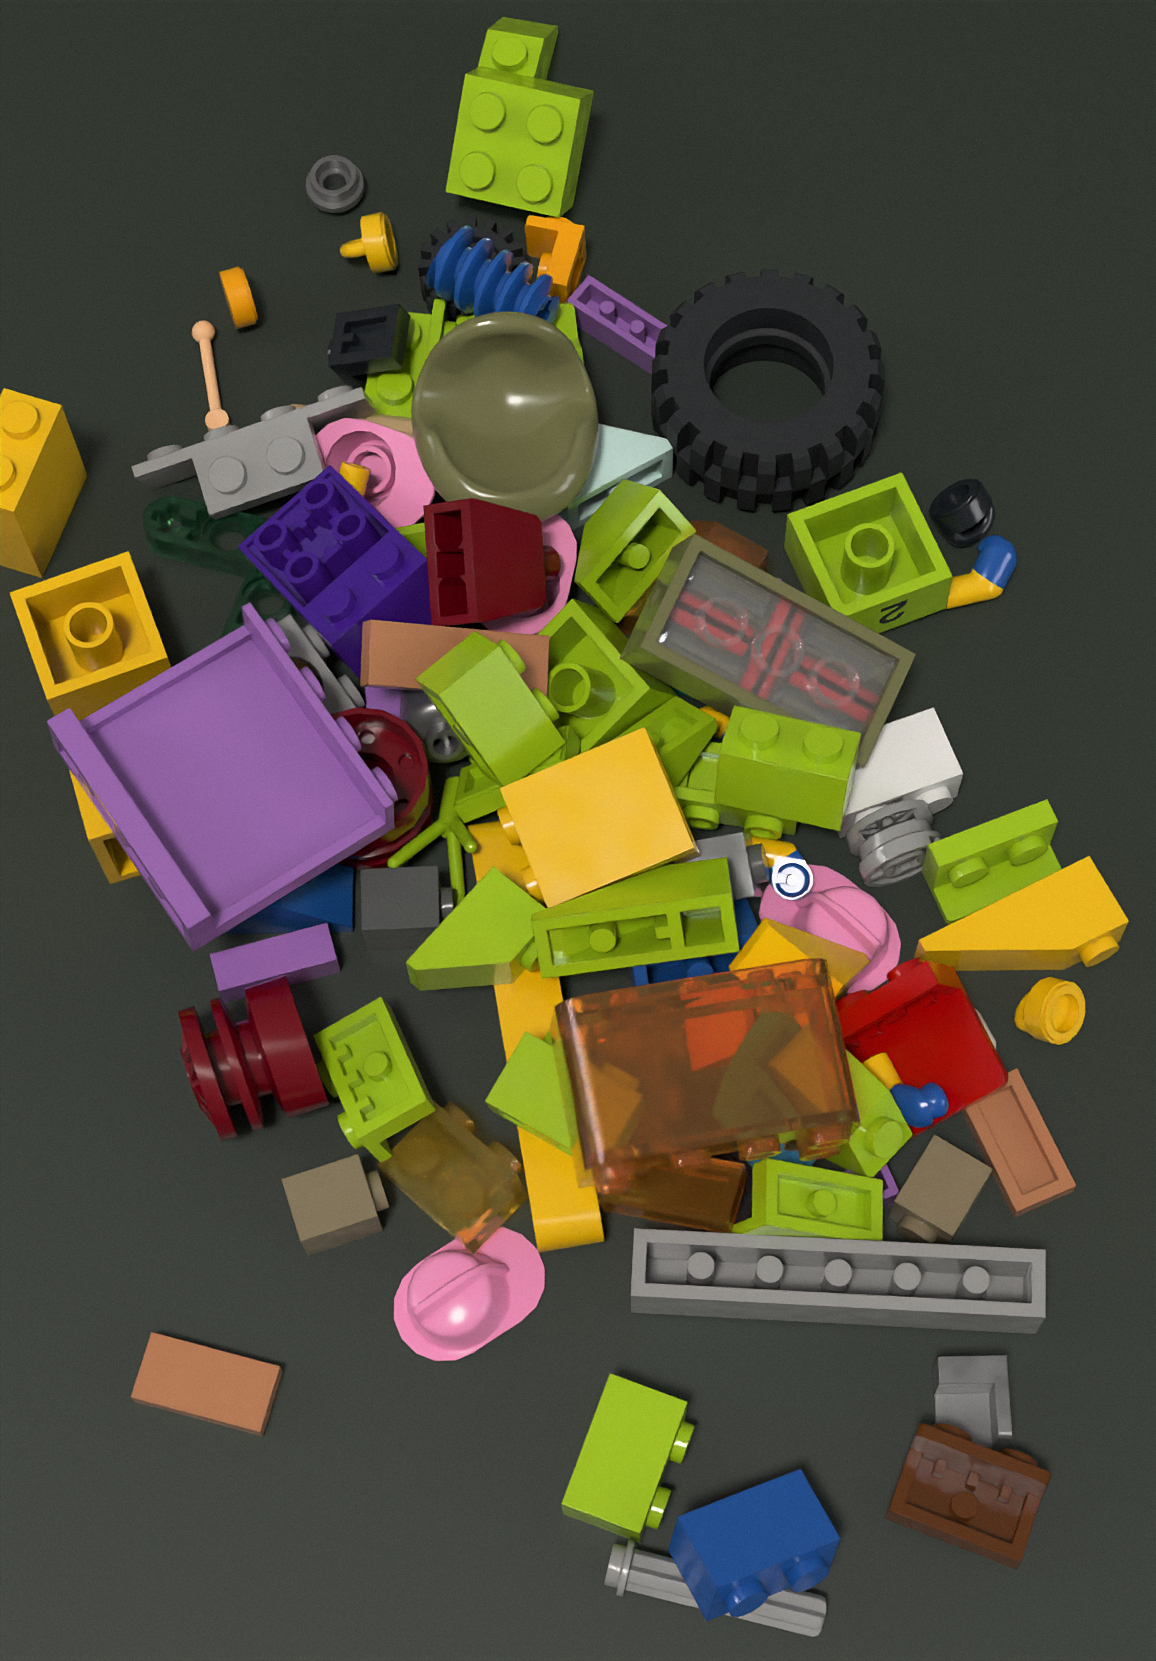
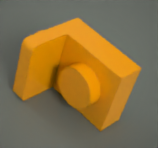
[524,215,587,303]

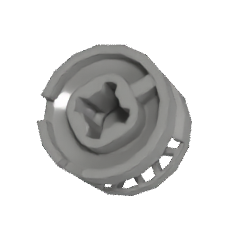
[845,799,943,887]

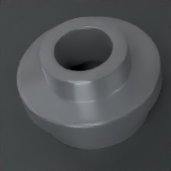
[306,155,364,213]

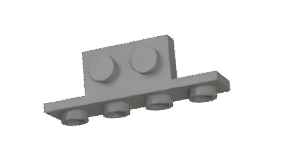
[131,386,376,520]

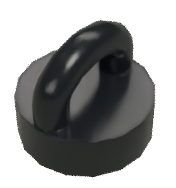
[929,479,995,547]

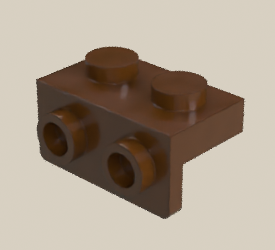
[885,1423,1052,1570]

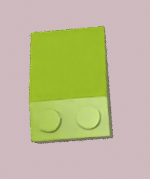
[466,598,678,764]

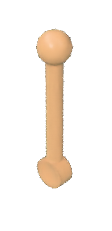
[192,320,230,431]

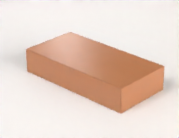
[961,1068,1076,1218]
[131,1332,283,1436]

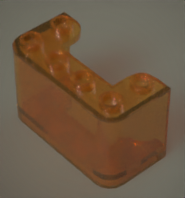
[549,958,861,1196]

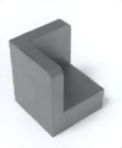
[932,1355,1012,1450]

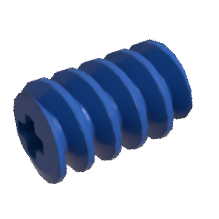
[426,225,560,324]

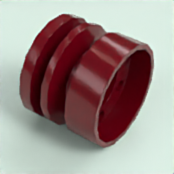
[330,707,436,870]
[178,974,329,1142]

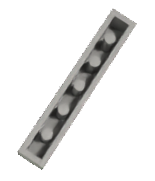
[631,1228,1046,1334]

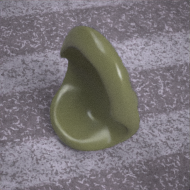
[411,311,599,522]

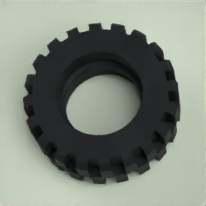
[651,269,885,511]

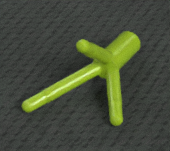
[387,777,477,908]

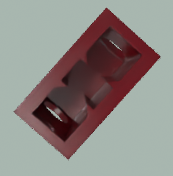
[423,498,560,626]

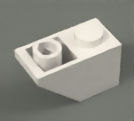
[837,707,963,838]

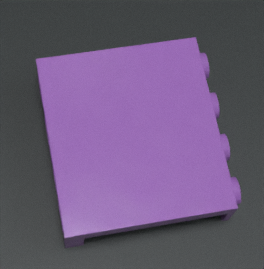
[47,602,398,952]

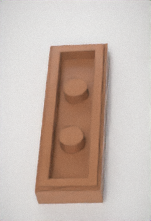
[360,620,549,697]

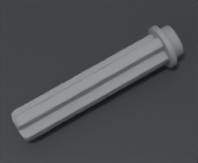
[604,1540,827,1637]

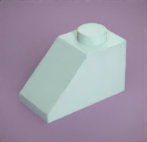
[558,424,673,530]

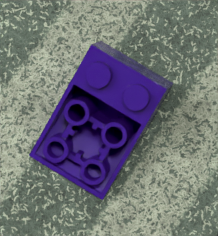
[238,465,431,680]

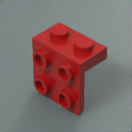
[818,958,1008,1140]

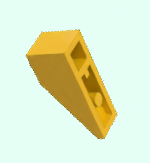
[914,856,1129,971]

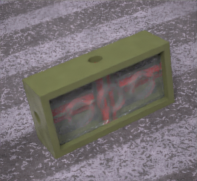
[619,533,916,770]

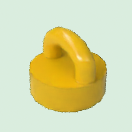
[340,212,398,274]
[1014,977,1086,1045]

